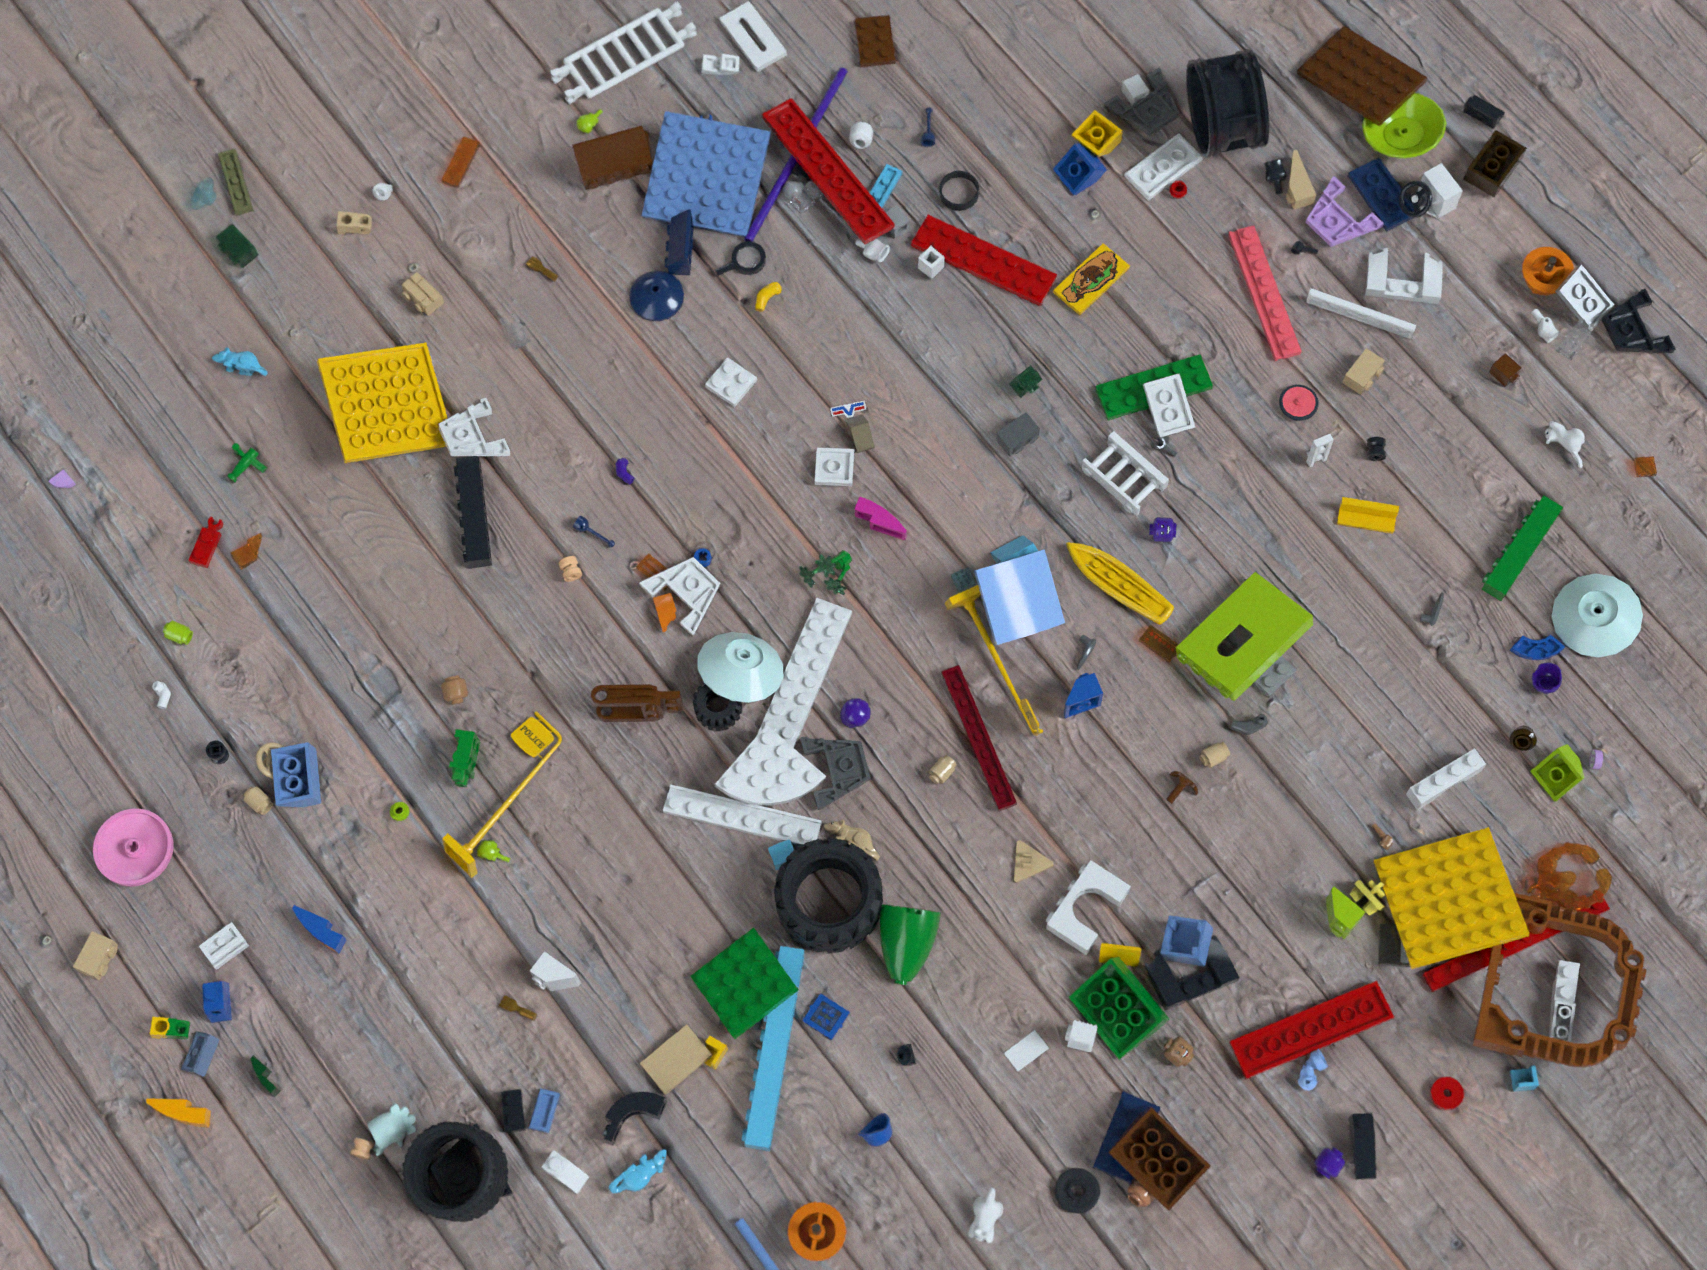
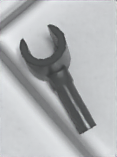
[1151,437,1177,457]

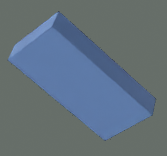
[529,1088,560,1134]

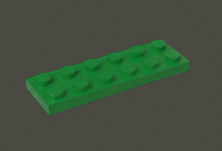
[1095,354,1213,421]

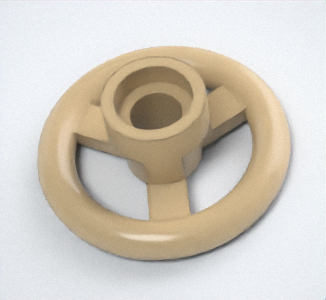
[256,742,284,779]

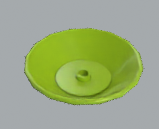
[1362,93,1447,159]

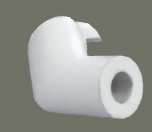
[152,681,171,709]

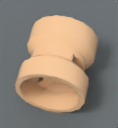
[558,556,582,582]

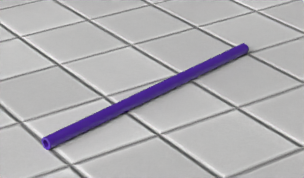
[744,67,848,242]

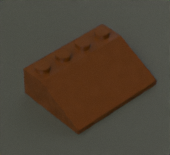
[572,125,653,190]
[1109,1106,1211,1211]

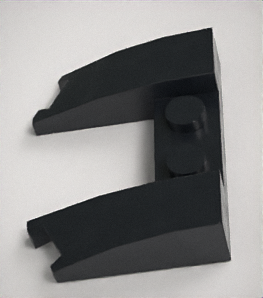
[1144,935,1240,1011]

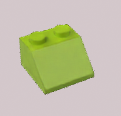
[1326,887,1365,939]

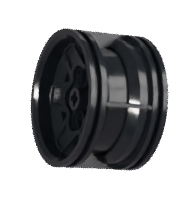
[1186,49,1269,158]

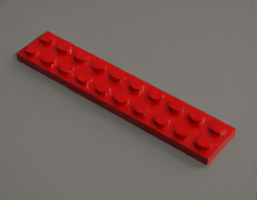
[762,98,895,245]

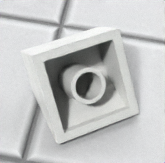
[530,952,581,991]

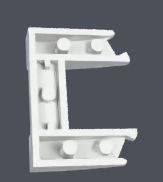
[1365,248,1442,304]

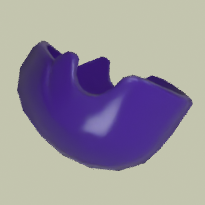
[1532,662,1562,694]
[840,698,871,728]

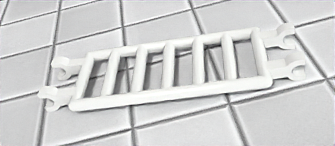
[550,2,697,105]

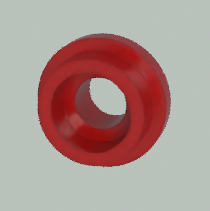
[1169,181,1187,199]

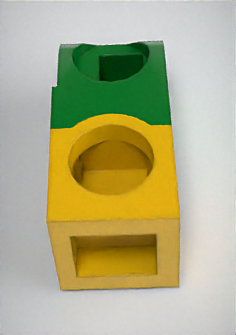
[150,1017,191,1040]

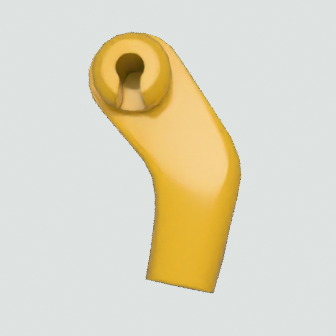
[755,282,782,312]

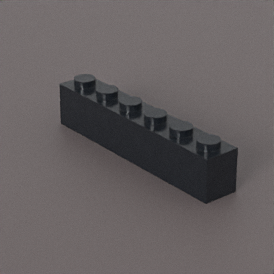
[453,456,492,569]

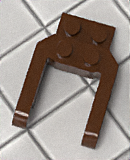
[591,684,683,722]

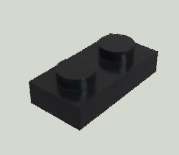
[501,1089,526,1133]

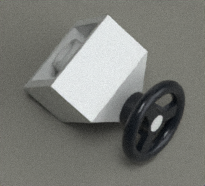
[1399,163,1463,218]

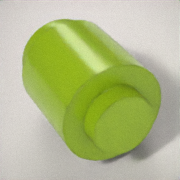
[163,620,193,645]

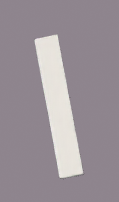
[1306,288,1416,339]

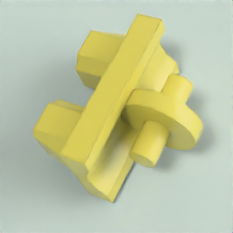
[1349,880,1385,916]

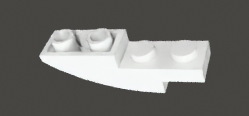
[1549,960,1580,1042]

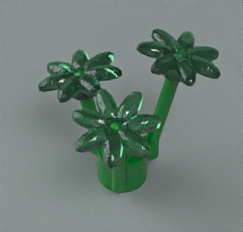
[799,550,852,595]

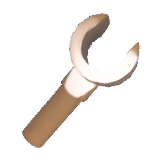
[1372,823,1393,850]

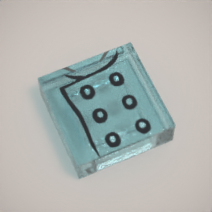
[951,568,976,593]

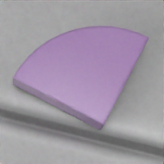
[49,470,76,488]

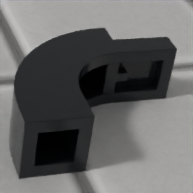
[603,1092,667,1146]

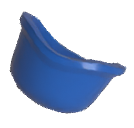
[858,1113,893,1147]

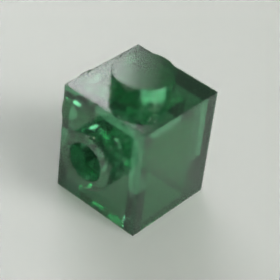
[1009,365,1043,398]

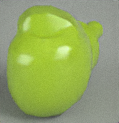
[577,109,603,133]
[476,839,510,863]

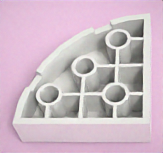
[715,725,826,806]

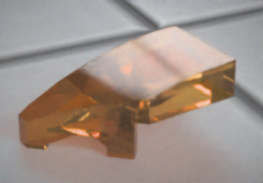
[231,533,262,570]

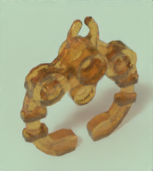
[1527,842,1612,909]

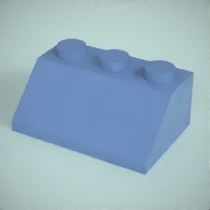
[271,742,321,808]

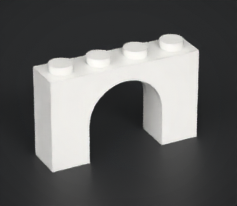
[1046,860,1131,955]

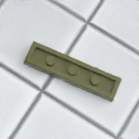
[218,148,254,216]

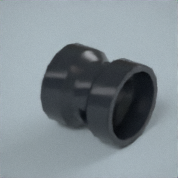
[1367,437,1386,461]
[205,740,229,764]

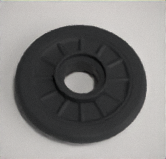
[1055,1168,1100,1214]

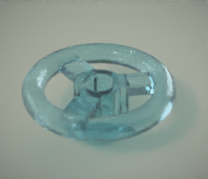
[191,177,216,210]

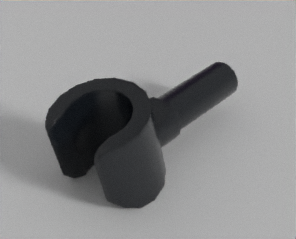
[1291,241,1318,255]

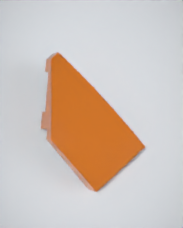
[653,593,676,632]

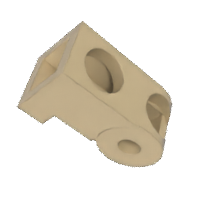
[337,211,372,234]

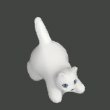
[1545,421,1585,468]
[968,1188,1003,1243]

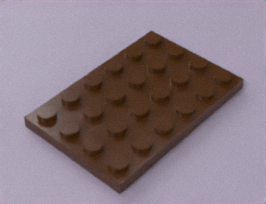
[1297,26,1427,127]

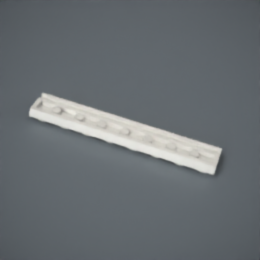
[663,784,822,847]

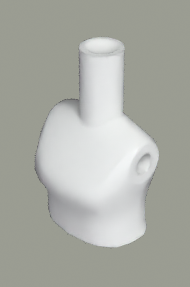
[856,238,890,262]
[1531,309,1559,343]

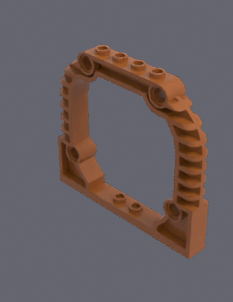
[1473,893,1646,1068]

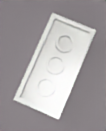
[1124,133,1203,201]

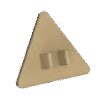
[1014,840,1054,883]

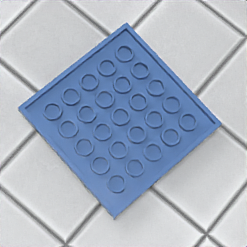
[642,111,771,237]

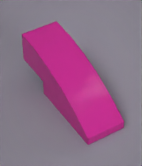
[854,496,907,540]

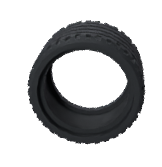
[402,1121,509,1222]

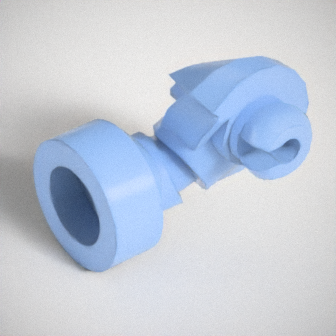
[1298,1049,1328,1090]

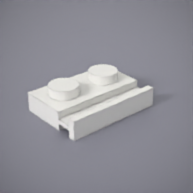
[199,922,249,970]

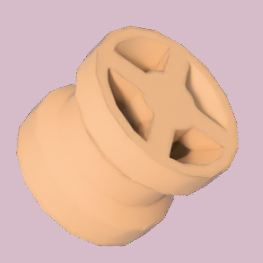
[350,1138,375,1160]

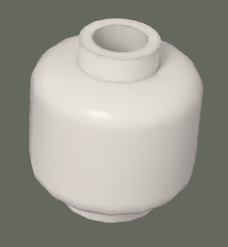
[849,122,873,149]

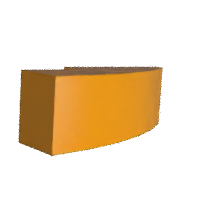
[146,1098,211,1128]

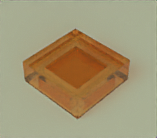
[1634,456,1657,477]

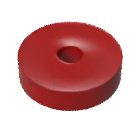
[1430,1077,1464,1111]

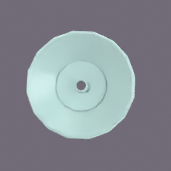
[1552,574,1643,658]
[698,632,784,703]

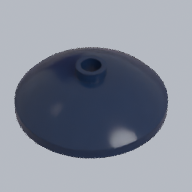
[629,271,684,321]

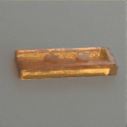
[441,136,480,189]

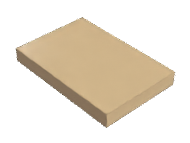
[640,1024,713,1095]

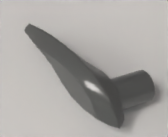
[1420,592,1444,626]
[1077,635,1096,670]

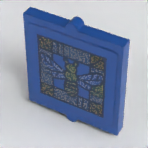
[802,993,850,1040]

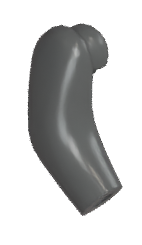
[1230,714,1268,735]

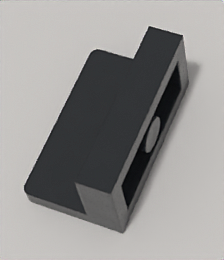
[1463,95,1505,129]

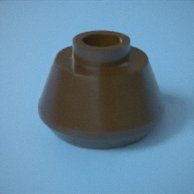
[1510,726,1537,751]

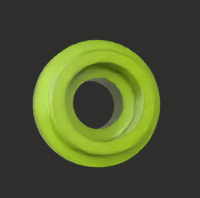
[390,802,410,821]

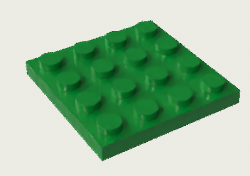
[690,927,799,1039]

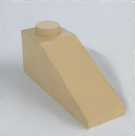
[1286,150,1316,210]

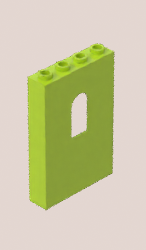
[1176,572,1313,701]

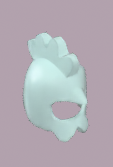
[367,1103,416,1156]

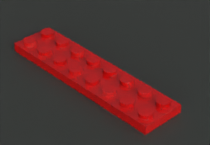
[911,214,1057,306]
[1229,981,1394,1080]

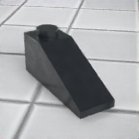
[1348,1113,1377,1180]

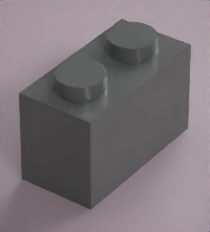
[996,412,1040,457]

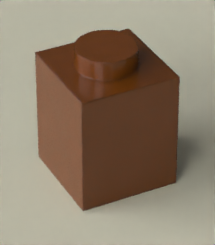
[1489,353,1522,387]

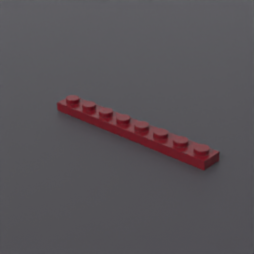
[941,665,1017,812]

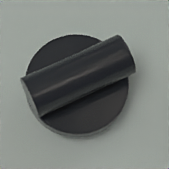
[897,1044,916,1066]

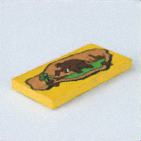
[1053,243,1130,315]

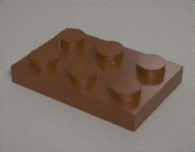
[855,15,896,68]

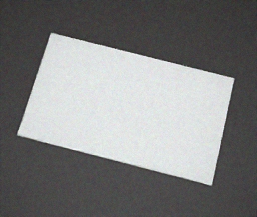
[1004,1030,1049,1071]

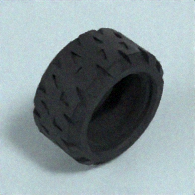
[774,838,883,953]

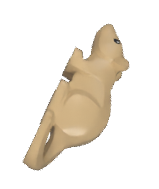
[824,820,880,861]

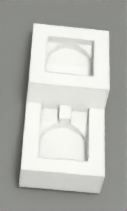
[701,54,739,75]

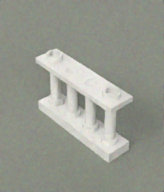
[1082,431,1169,516]

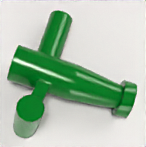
[227,443,267,483]

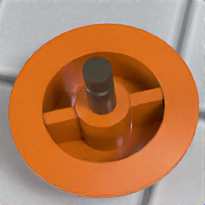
[1522,247,1574,296]
[788,1202,846,1261]

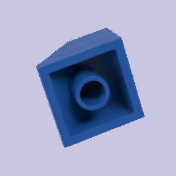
[1053,144,1107,195]
[1063,673,1103,719]

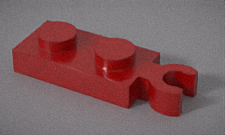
[188,516,224,568]

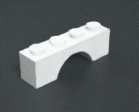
[1406,748,1486,810]

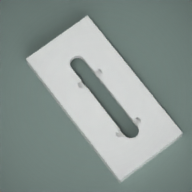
[719,1,787,72]

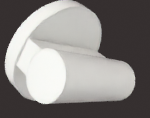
[373,183,392,200]

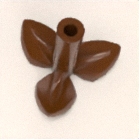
[1166,771,1198,804]

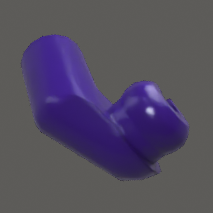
[615,458,635,485]

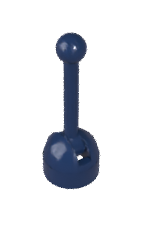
[921,107,935,147]
[573,515,615,548]

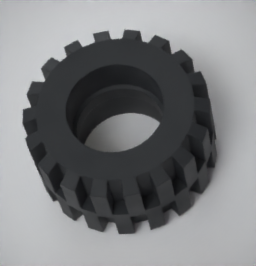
[693,682,742,731]

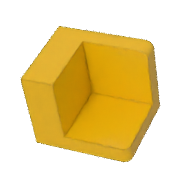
[704,1035,728,1070]

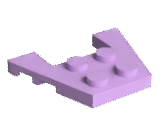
[1306,176,1384,247]

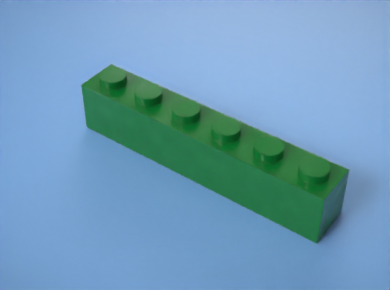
[1481,495,1563,601]

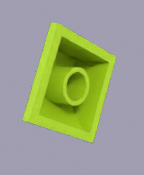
[1530,744,1584,802]

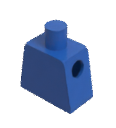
[202,981,232,1023]

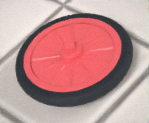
[1279,385,1319,421]

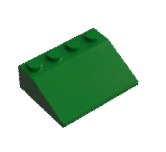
[1069,957,1170,1060]

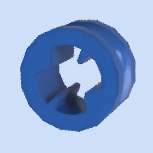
[694,548,712,567]

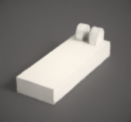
[1306,434,1334,467]

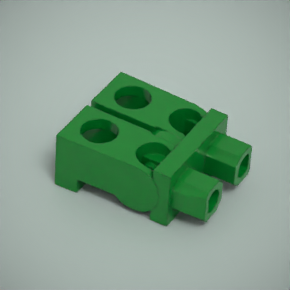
[449,729,481,788]

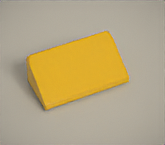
[1099,943,1141,967]

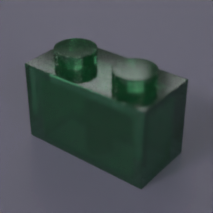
[216,223,259,268]

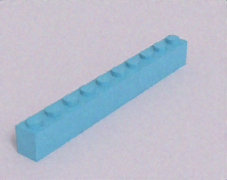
[742,946,805,1151]

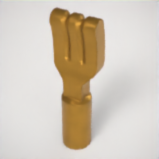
[525,256,558,281]
[498,995,537,1021]

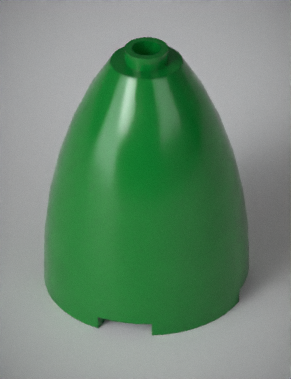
[880,904,941,985]

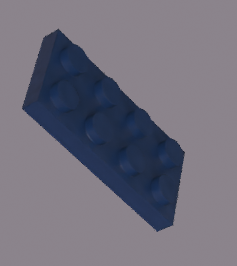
[1348,157,1415,232]
[1093,1091,1161,1184]

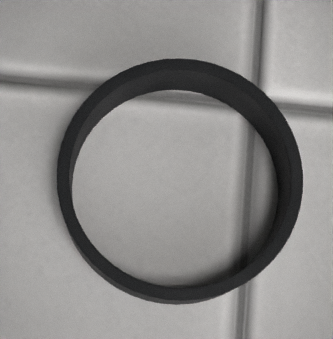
[939,171,979,211]

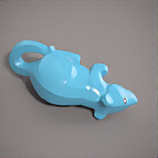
[212,347,268,376]
[608,1150,667,1193]

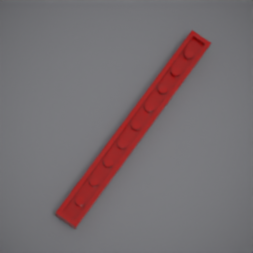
[1423,891,1610,993]

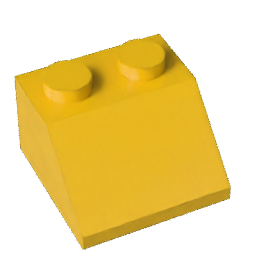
[1071,110,1122,157]

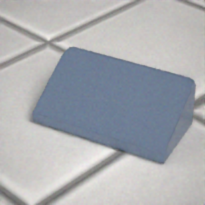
[182,1032,219,1077]

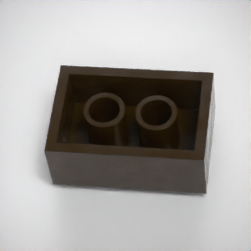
[1463,130,1527,198]

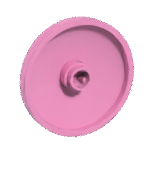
[93,809,173,887]

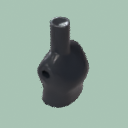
[1264,160,1287,194]

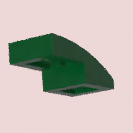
[250,1055,280,1097]

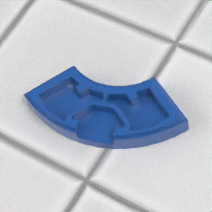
[1510,634,1565,660]

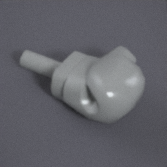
[783,180,813,200]

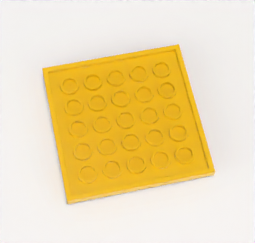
[317,343,448,463]
[1373,827,1529,969]

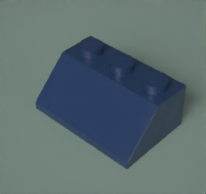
[665,209,694,276]

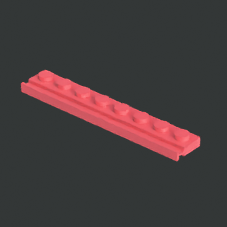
[1228,225,1301,361]

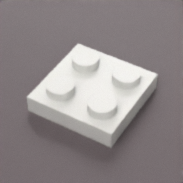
[705,358,757,407]
[815,448,854,486]

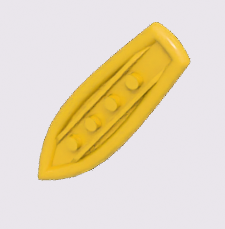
[1066,542,1174,625]

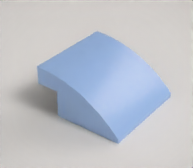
[974,549,1065,645]

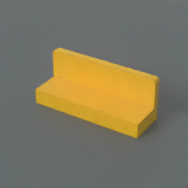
[1337,497,1399,534]

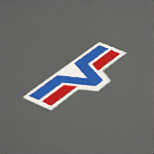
[830,401,866,418]

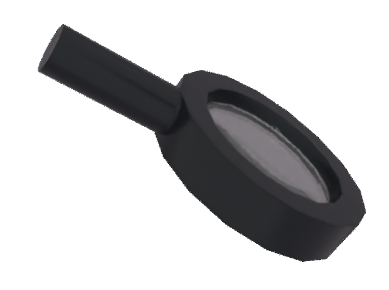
[715,241,766,276]

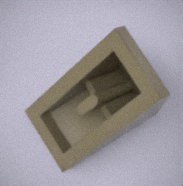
[845,414,875,453]

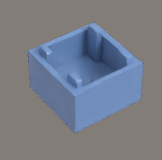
[1160,915,1213,966]

